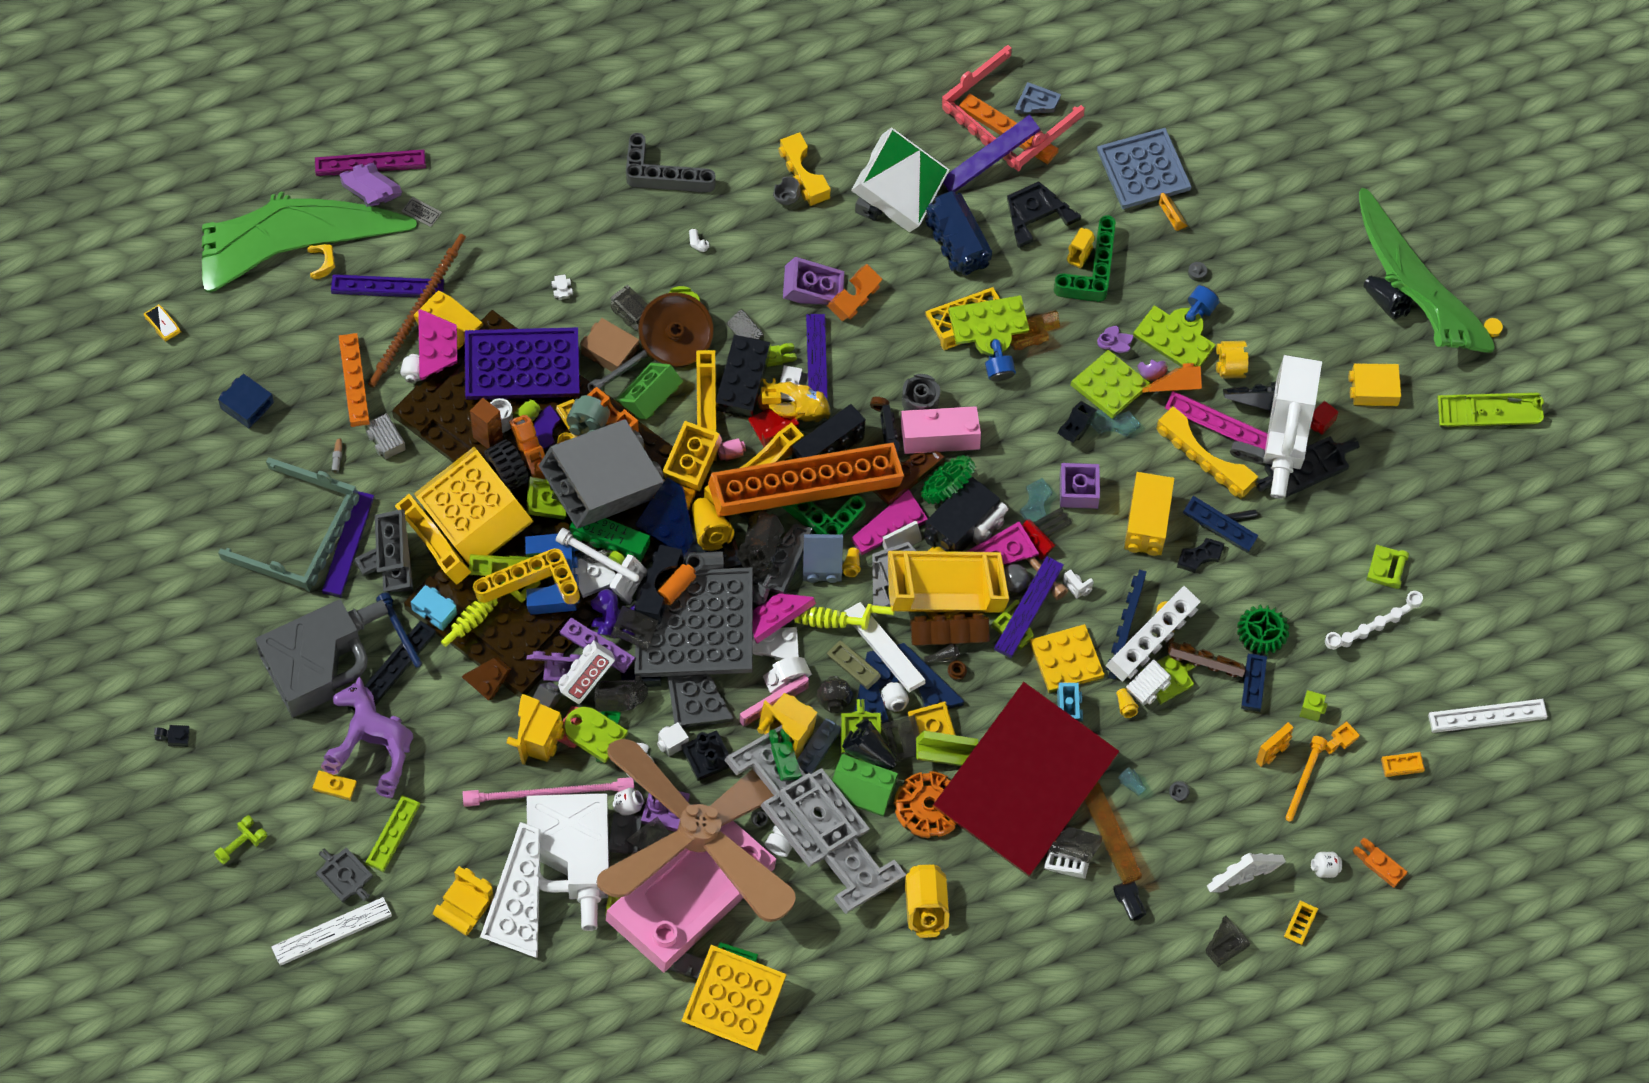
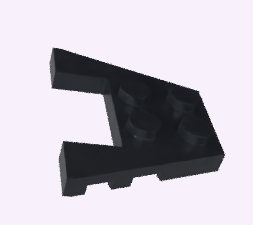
[1007,181,1081,248]

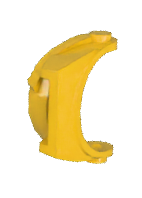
[307,244,335,279]

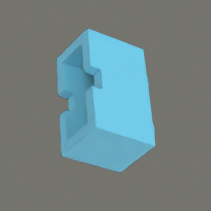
[411,585,457,631]

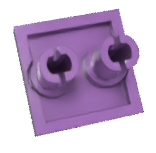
[641,791,690,832]

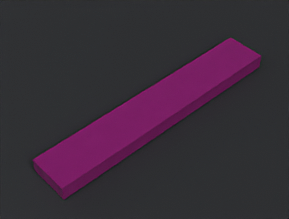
[315,149,426,176]

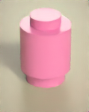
[717,438,746,461]

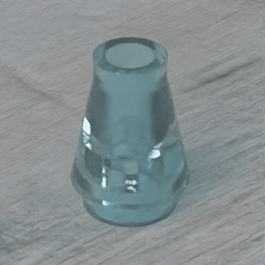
[1118,767,1147,796]

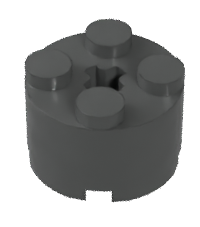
[902,374,940,411]

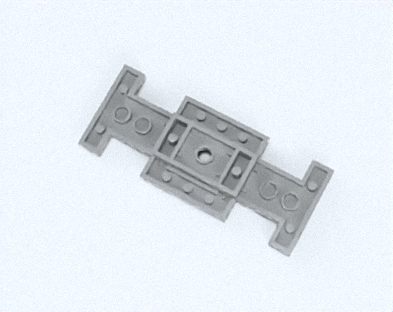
[725,725,906,914]

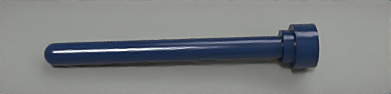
[376,592,422,668]

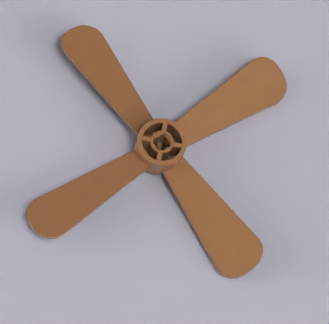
[596,739,796,922]

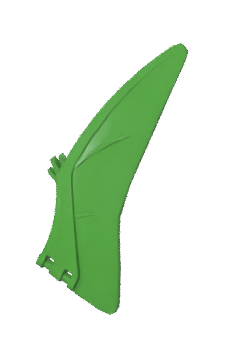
[1359,188,1495,353]
[202,192,417,292]

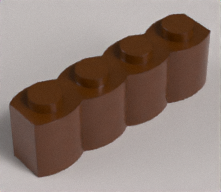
[910,613,990,645]

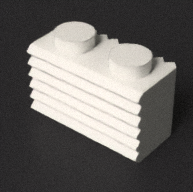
[1126,660,1171,706]

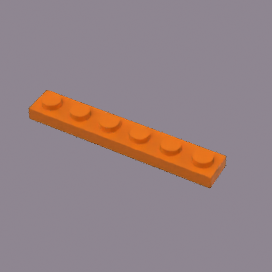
[959,93,1059,165]
[339,333,370,427]

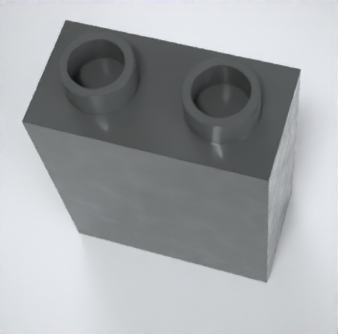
[539,419,664,529]

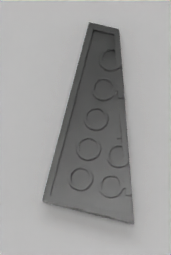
[667,674,733,728]

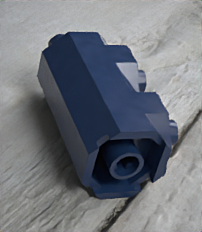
[925,191,992,276]

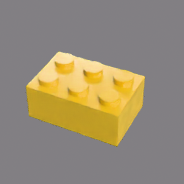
[662,421,722,492]

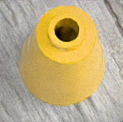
[692,498,734,551]

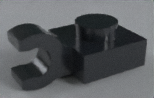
[154,725,190,747]

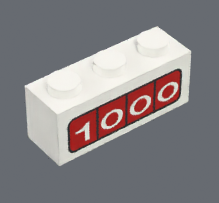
[558,640,615,704]

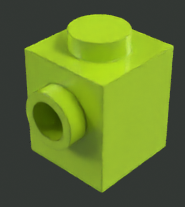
[1299,690,1328,722]

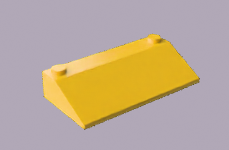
[888,551,1009,613]

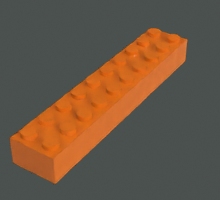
[708,443,904,517]

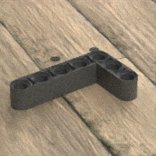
[626,133,716,192]

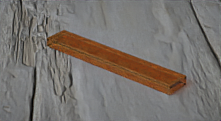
[1084,781,1142,885]

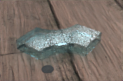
[1091,409,1141,437]
[1020,478,1053,524]

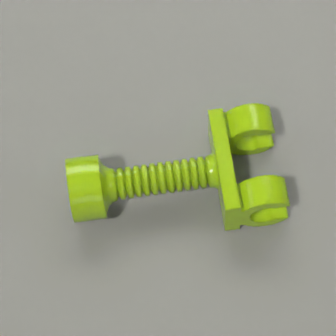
[214,815,267,865]

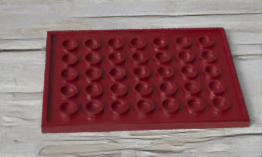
[932,681,1119,877]

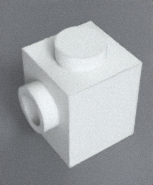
[657,722,689,757]

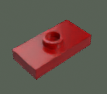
[1022,519,1055,560]

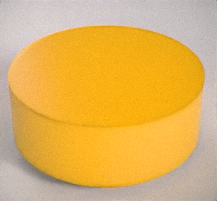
[1484,318,1503,337]

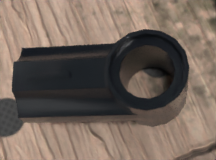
[1113,879,1146,921]

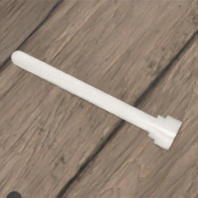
[556,528,640,582]

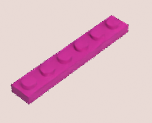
[1165,391,1268,450]

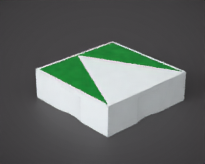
[851,128,950,232]

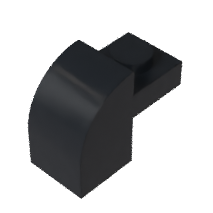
[1057,401,1097,443]

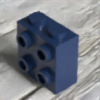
[218,373,274,429]

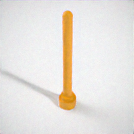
[1285,736,1328,822]

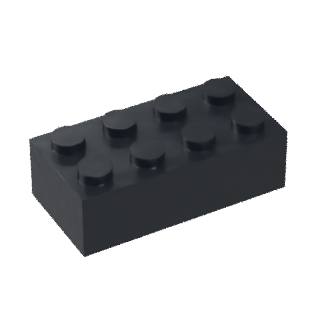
[716,334,771,418]
[792,404,866,459]

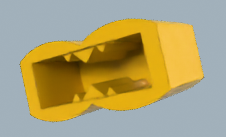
[1067,228,1095,268]

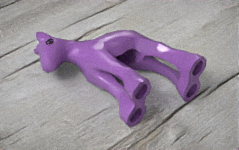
[321,677,413,798]

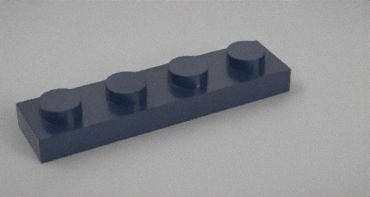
[1183,496,1259,553]

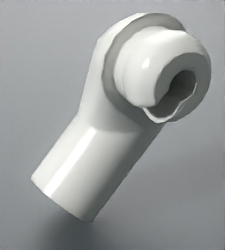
[689,229,709,252]

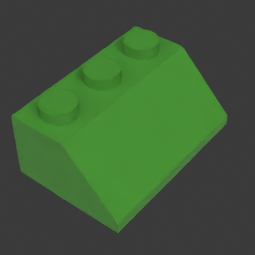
[615,363,683,419]
[832,754,898,816]

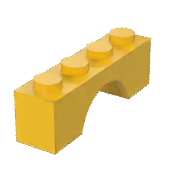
[778,132,831,206]

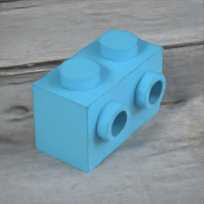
[1057,683,1083,721]

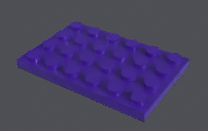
[465,327,580,400]

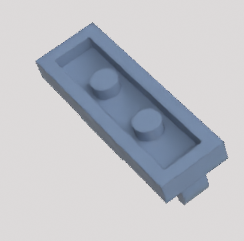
[797,718,841,774]

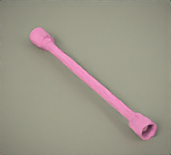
[463,777,634,807]

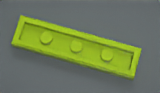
[366,795,420,872]

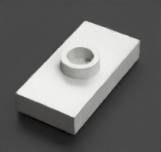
[780,365,802,403]

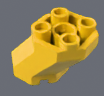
[905,865,949,938]

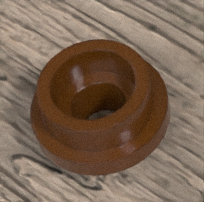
[947,661,967,680]

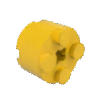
[1216,341,1248,379]

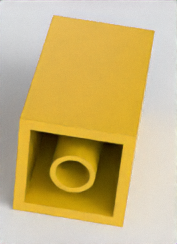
[1124,472,1174,556]

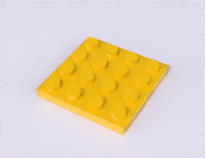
[682,945,787,1051]

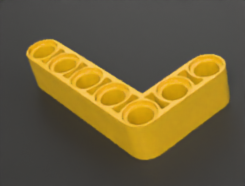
[473,548,580,604]

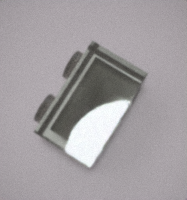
[611,284,648,330]

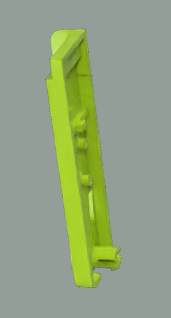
[1437,393,1544,427]

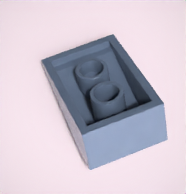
[803,534,843,583]

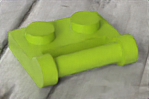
[1366,545,1409,589]

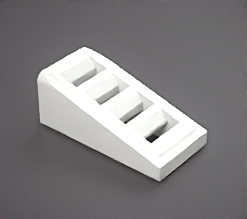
[1044,850,1089,879]

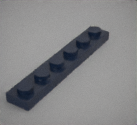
[1106,569,1147,680]

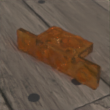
[1010,310,1060,350]

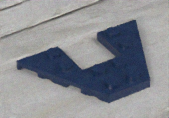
[854,643,964,726]

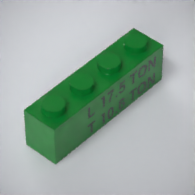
[570,518,650,563]

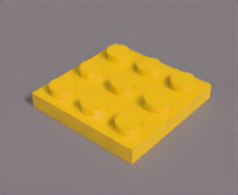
[1030,624,1105,693]

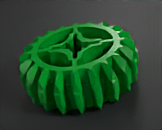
[1237,604,1289,655]

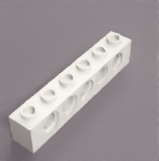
[1106,586,1201,682]

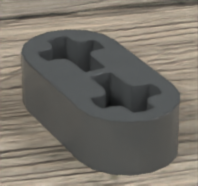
[1230,441,1265,464]

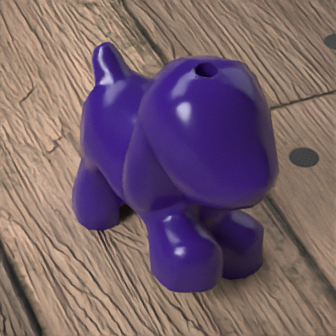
[591,589,636,639]

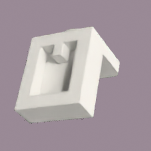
[1063,569,1094,599]

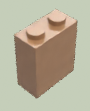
[580,318,639,372]

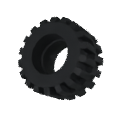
[485,439,529,491]

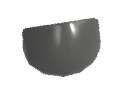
[773,177,801,205]
[1004,564,1030,593]

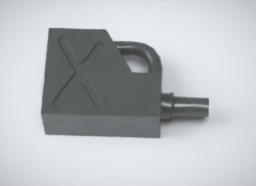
[255,599,388,718]

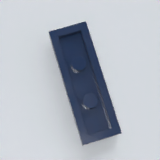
[1241,653,1267,712]

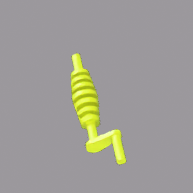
[441,581,541,647]
[794,604,895,630]

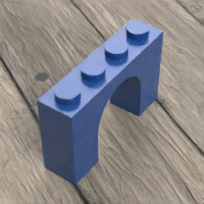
[525,533,579,615]

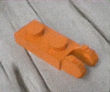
[1353,838,1407,888]

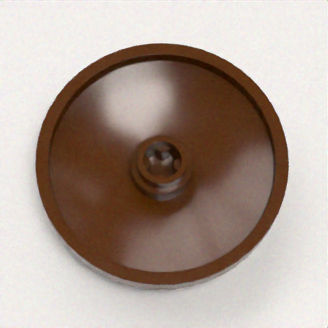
[638,292,713,367]

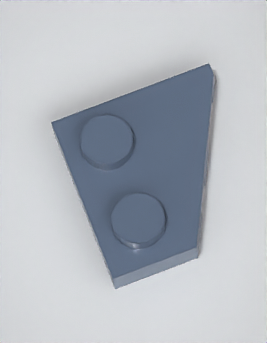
[1014,82,1061,114]

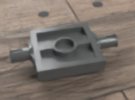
[316,847,373,903]

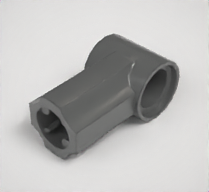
[684,551,724,571]

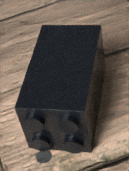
[924,477,1000,552]

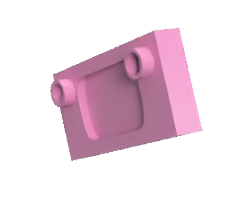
[606,821,776,973]

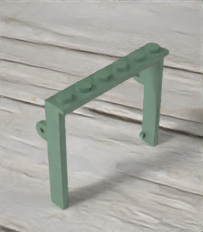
[218,457,359,592]

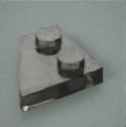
[626,817,670,849]
[1206,915,1250,967]

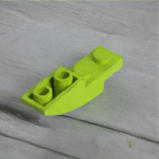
[469,554,548,578]

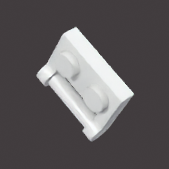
[973,502,1008,545]
[609,554,648,605]

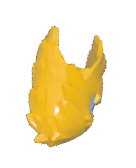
[769,382,830,422]

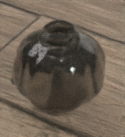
[816,676,853,713]

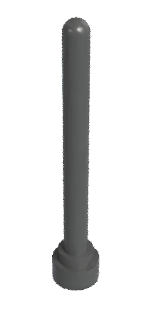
[588,350,649,392]

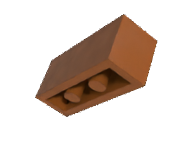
[470,398,503,449]

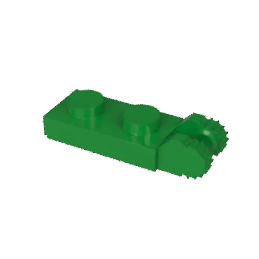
[769,729,802,781]

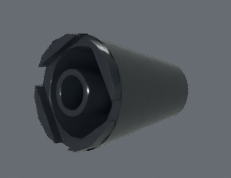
[842,719,897,770]

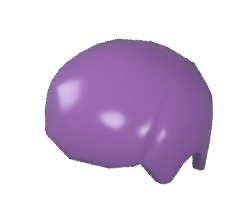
[1137,359,1168,381]

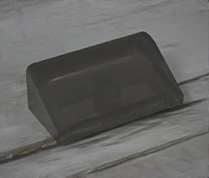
[727,309,764,341]

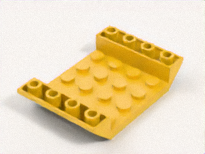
[414,447,534,564]

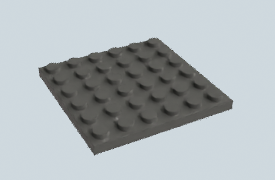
[635,568,753,677]

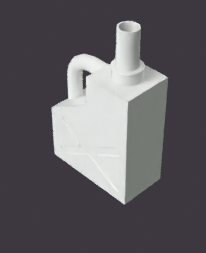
[1263,355,1322,499]
[527,794,609,931]

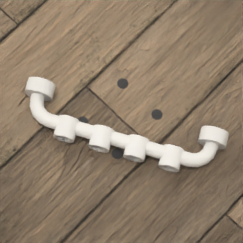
[1325,591,1423,649]

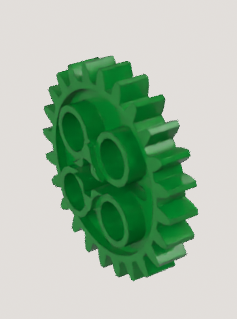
[920,455,976,505]

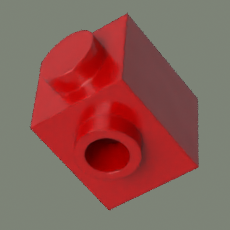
[1310,400,1339,435]

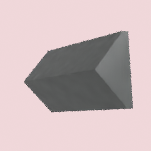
[375,509,413,592]

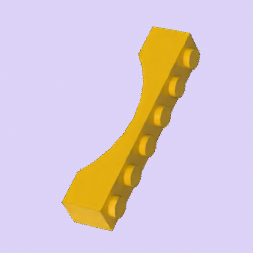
[696,350,717,461]
[1156,406,1258,499]
[704,422,804,505]
[395,494,471,585]

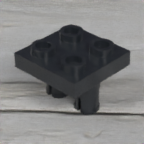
[681,730,730,781]

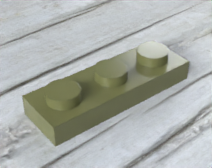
[827,640,881,690]

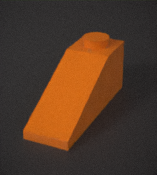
[1142,363,1202,393]

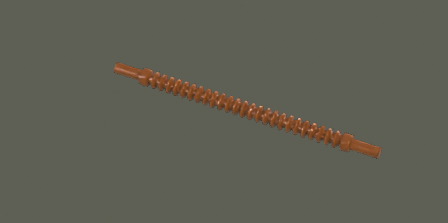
[368,234,466,388]

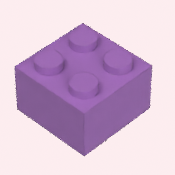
[1060,463,1100,509]

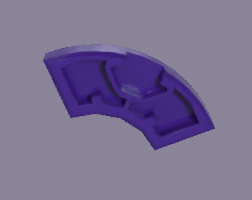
[534,405,561,452]

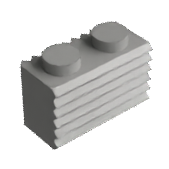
[366,413,406,460]

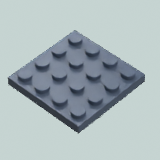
[1097,128,1191,209]

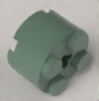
[566,395,610,435]

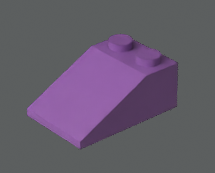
[783,257,844,305]

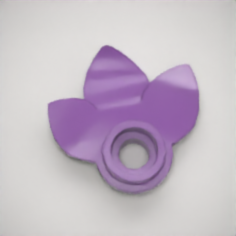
[1097,326,1133,353]

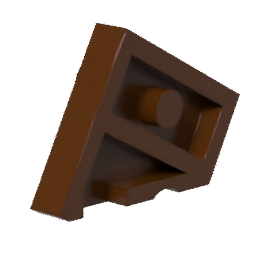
[462,657,511,701]

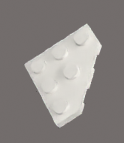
[1207,853,1286,892]

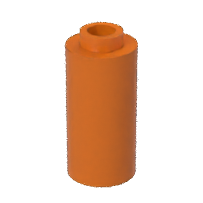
[657,564,696,605]

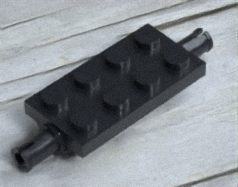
[1255,436,1360,497]

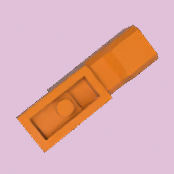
[509,415,546,479]

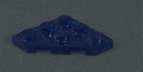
[635,477,694,556]

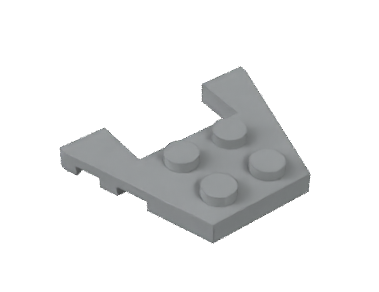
[872,542,916,607]

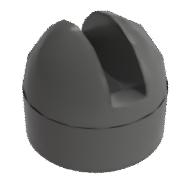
[751,809,768,827]

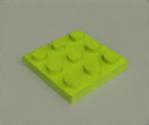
[1071,350,1150,419]

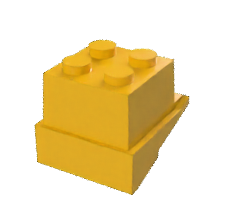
[757,693,818,759]
[506,694,565,765]

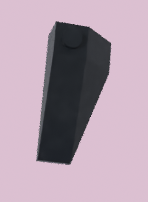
[1223,382,1276,411]

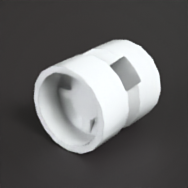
[490,398,513,433]
[765,825,792,857]

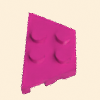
[418,309,458,380]
[753,593,816,644]

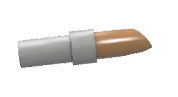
[331,439,342,473]

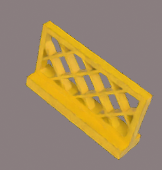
[925,287,1000,350]

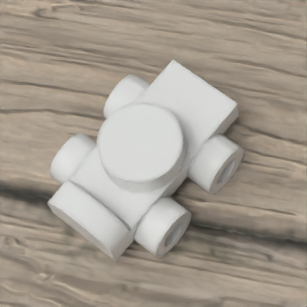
[551,275,573,300]

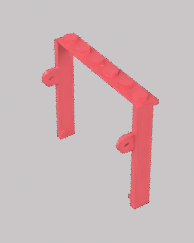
[942,45,1085,172]

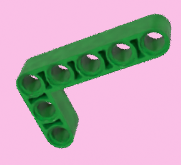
[1054,215,1116,302]
[781,495,865,535]

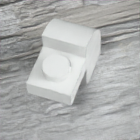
[763,657,812,693]

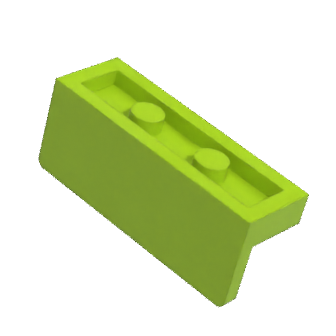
[916,731,978,766]

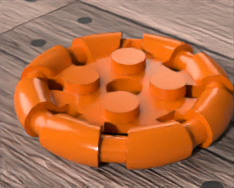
[894,771,956,838]

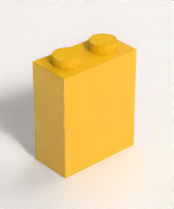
[1348,364,1401,406]

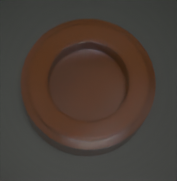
[870,396,890,412]

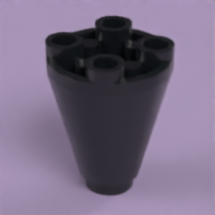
[1364,275,1413,319]

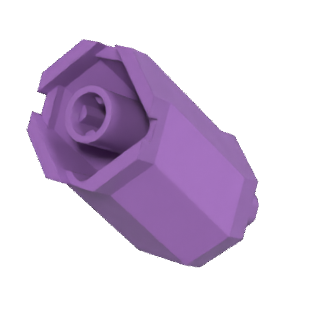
[340,163,402,207]

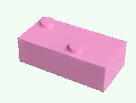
[901,406,981,454]

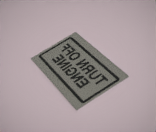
[401,197,442,227]

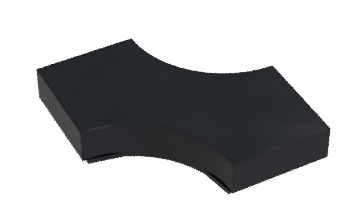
[1177,538,1225,573]

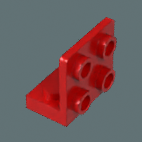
[748,409,799,447]

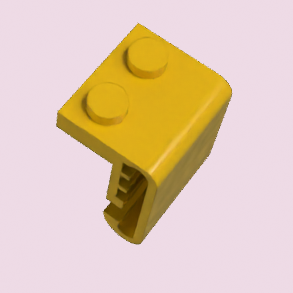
[433,866,494,936]

